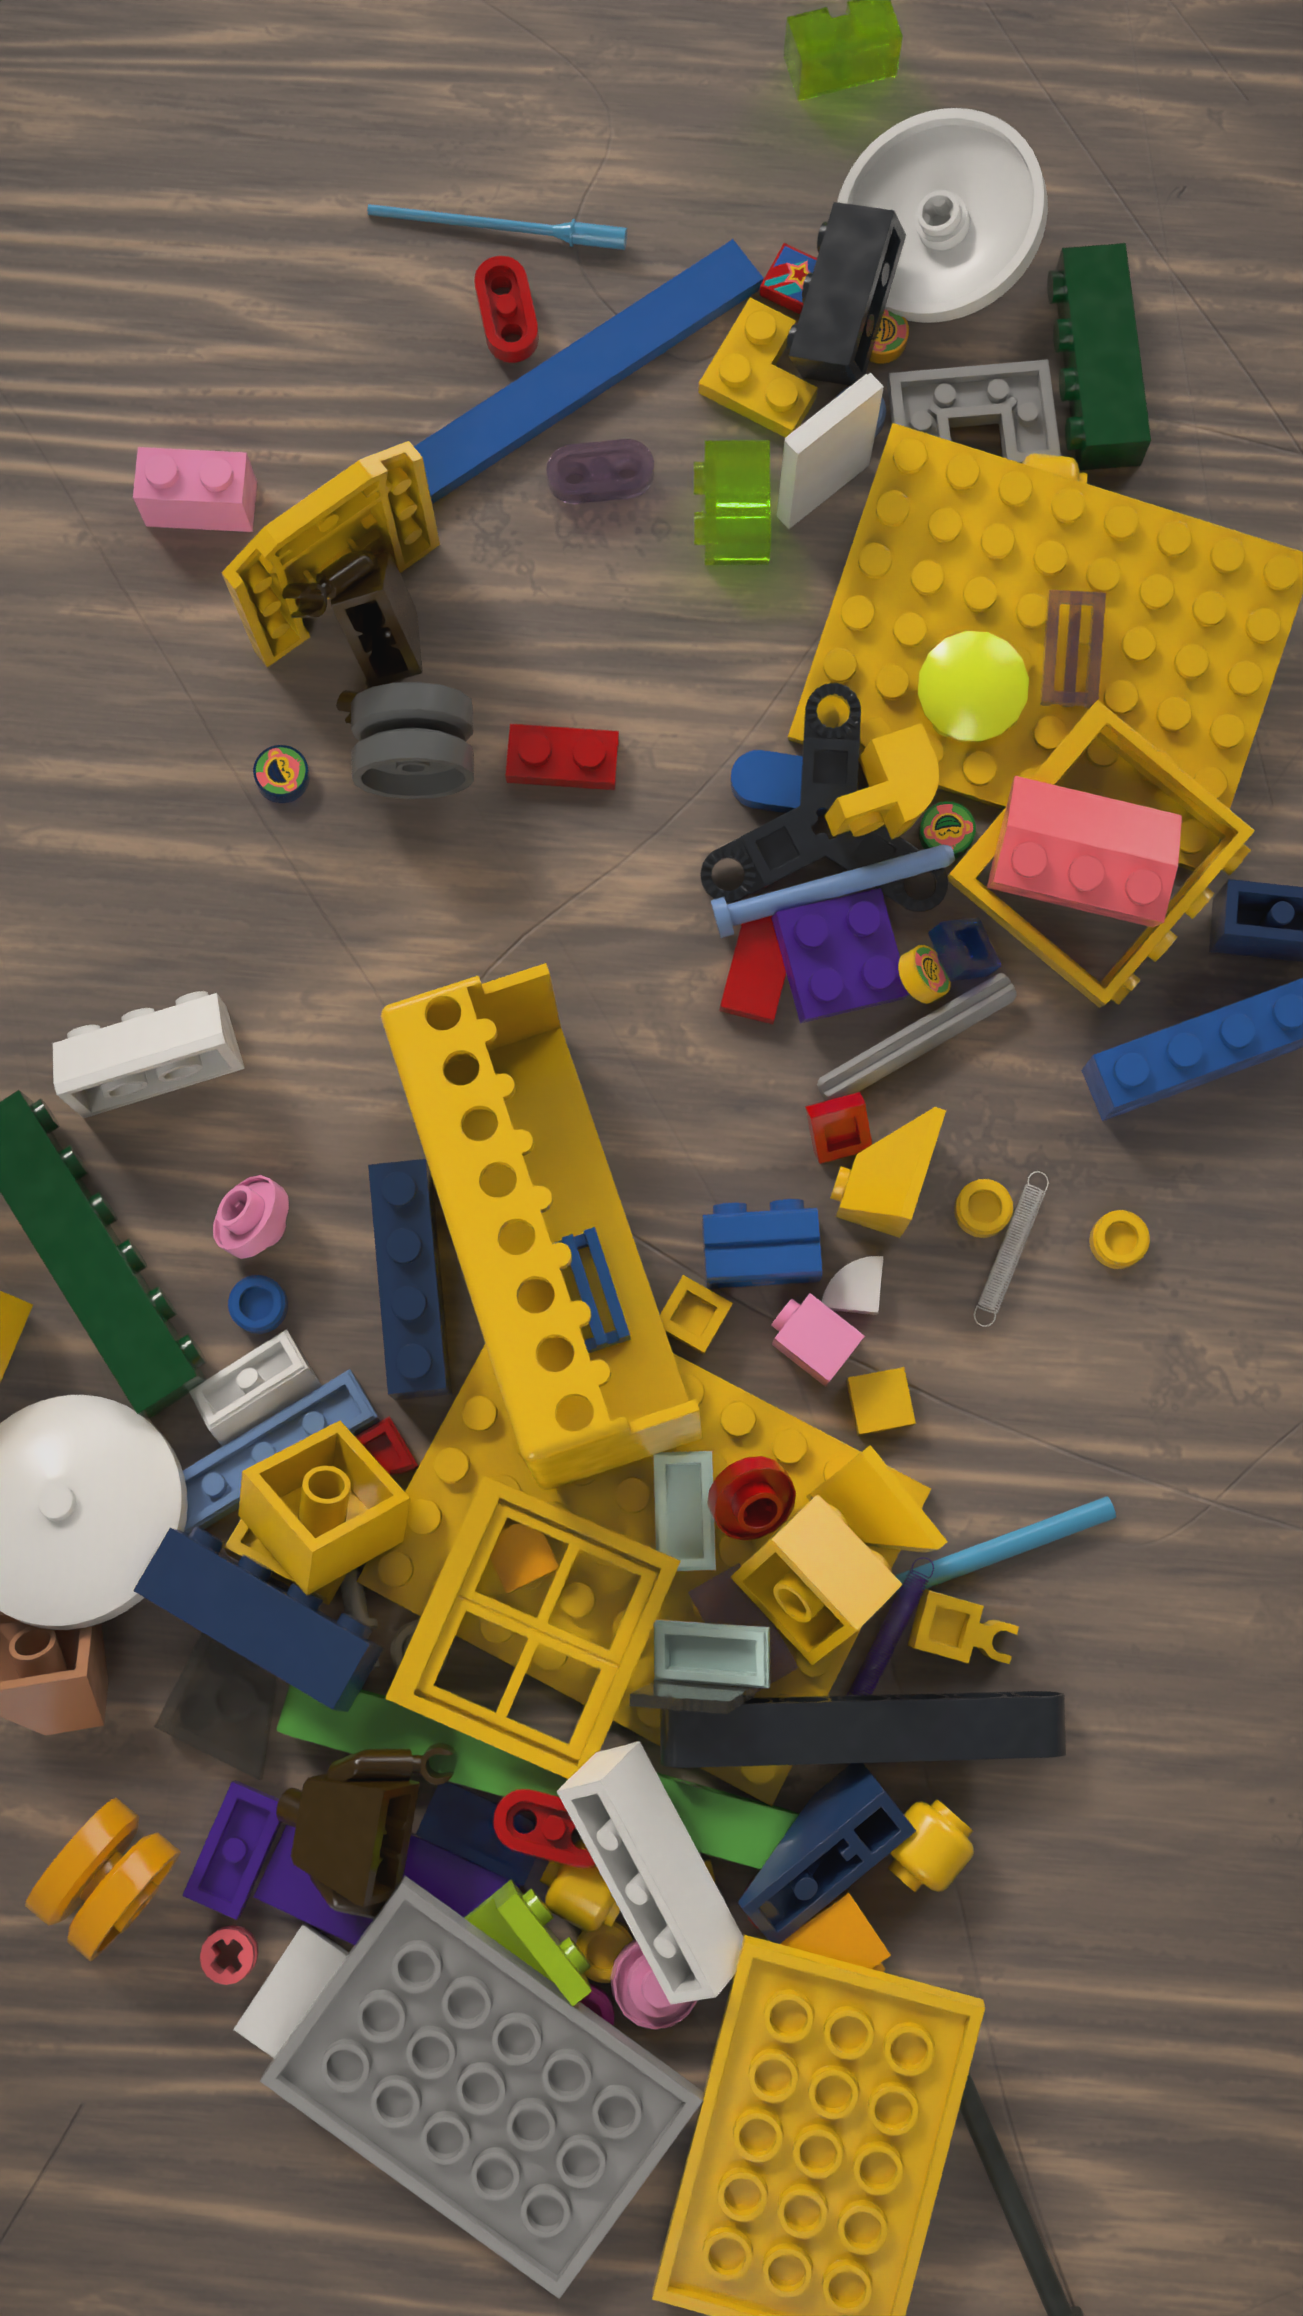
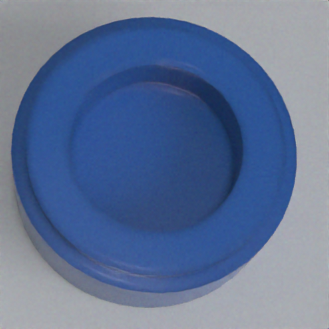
[228,1275,288,1334]

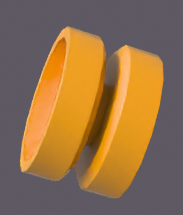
[25,1798,181,1961]

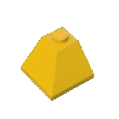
[830,1107,946,1238]
[806,1445,948,1553]

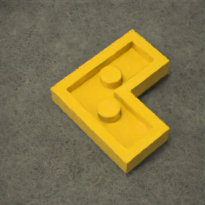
[698,297,818,438]

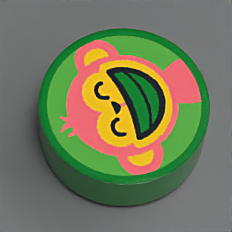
[919,801,976,859]

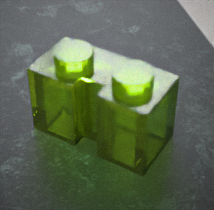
[784,0,903,101]
[693,440,771,565]

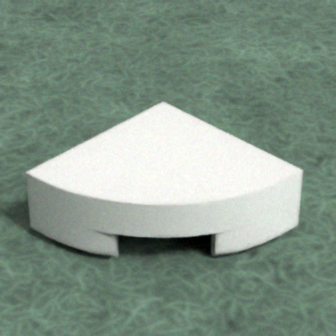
[821,1256,883,1315]

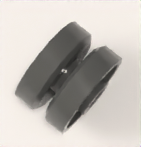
[351,682,474,799]

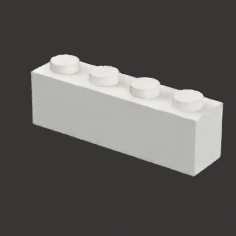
[557,1741,744,2005]

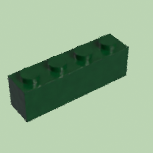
[1047,243,1151,471]

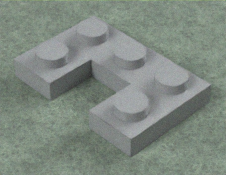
[887,360,1061,463]

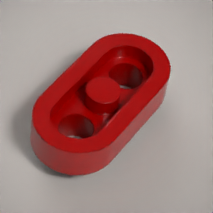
[474,256,539,363]
[494,1789,596,1869]

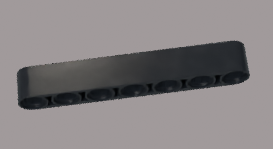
[660,1691,1066,1768]

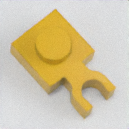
[907,1589,1019,1664]

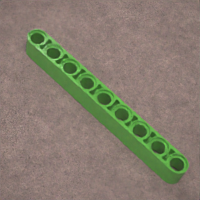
[276,1684,799,1869]

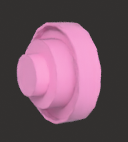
[213,1175,289,1259]
[610,1939,697,2030]

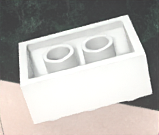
[53,991,245,1118]

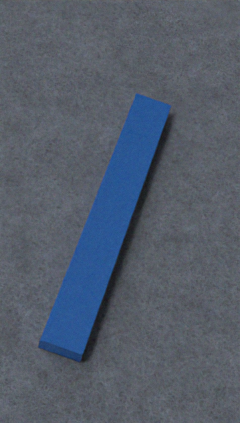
[414,239,764,504]

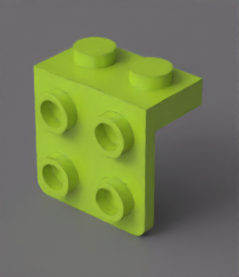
[465,1879,592,2007]

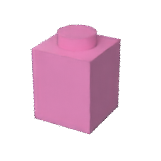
[771,1293,865,1387]

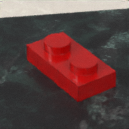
[505,723,619,790]

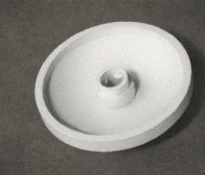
[837,108,1048,323]
[0,1395,188,1630]

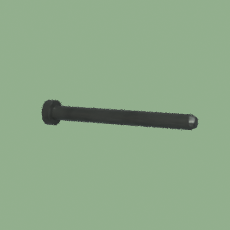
[959,2072,1084,2316]

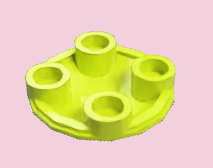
[918,631,1029,742]

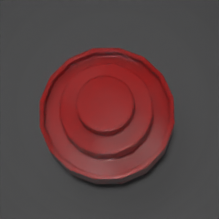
[707,1456,796,1541]

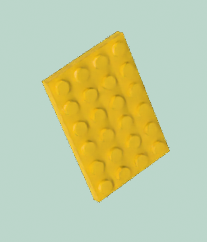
[652,1935,985,2316]

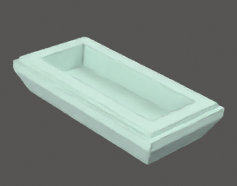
[654,1451,716,1571]
[654,1620,770,1689]

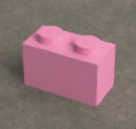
[133,447,257,532]

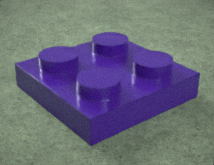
[771,888,910,1024]

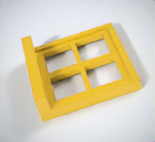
[385,1475,681,1779]

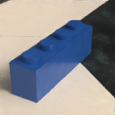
[1081,978,1303,1121]

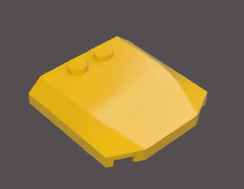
[221,441,440,668]

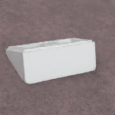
[189,1329,322,1446]

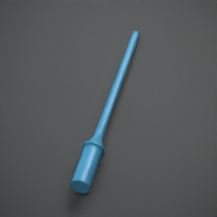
[367,204,627,250]

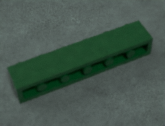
[0,1090,207,1419]

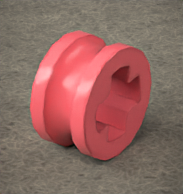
[200,1925,259,1985]

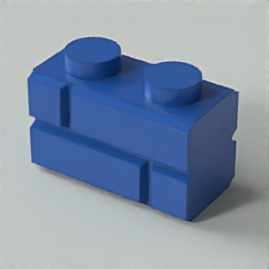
[702,1199,822,1289]

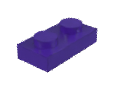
[182,1780,281,1920]

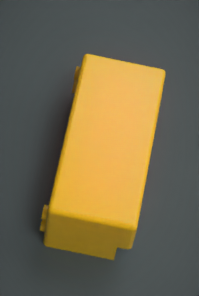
[381,963,702,1490]

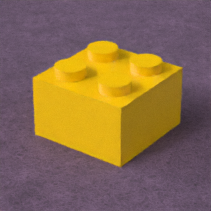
[238,1420,410,1596]
[730,1494,903,1665]

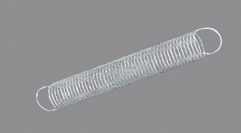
[974,1171,1049,1327]

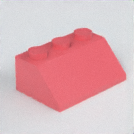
[987,776,1182,927]

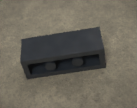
[787,202,906,386]

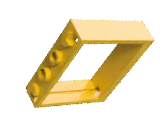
[947,700,1255,1008]

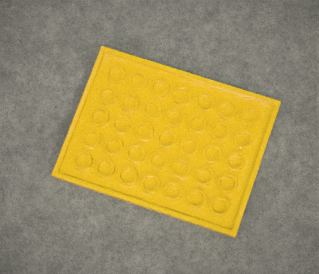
[788,423,1303,871]
[356,1344,931,1806]

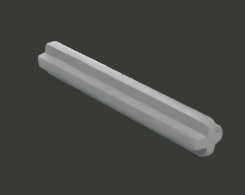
[817,973,1017,1101]

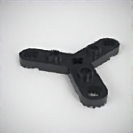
[700,683,948,912]

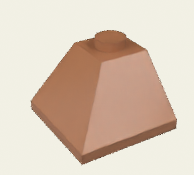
[0,1611,108,1735]

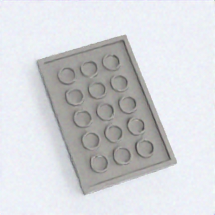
[260,1876,703,2299]

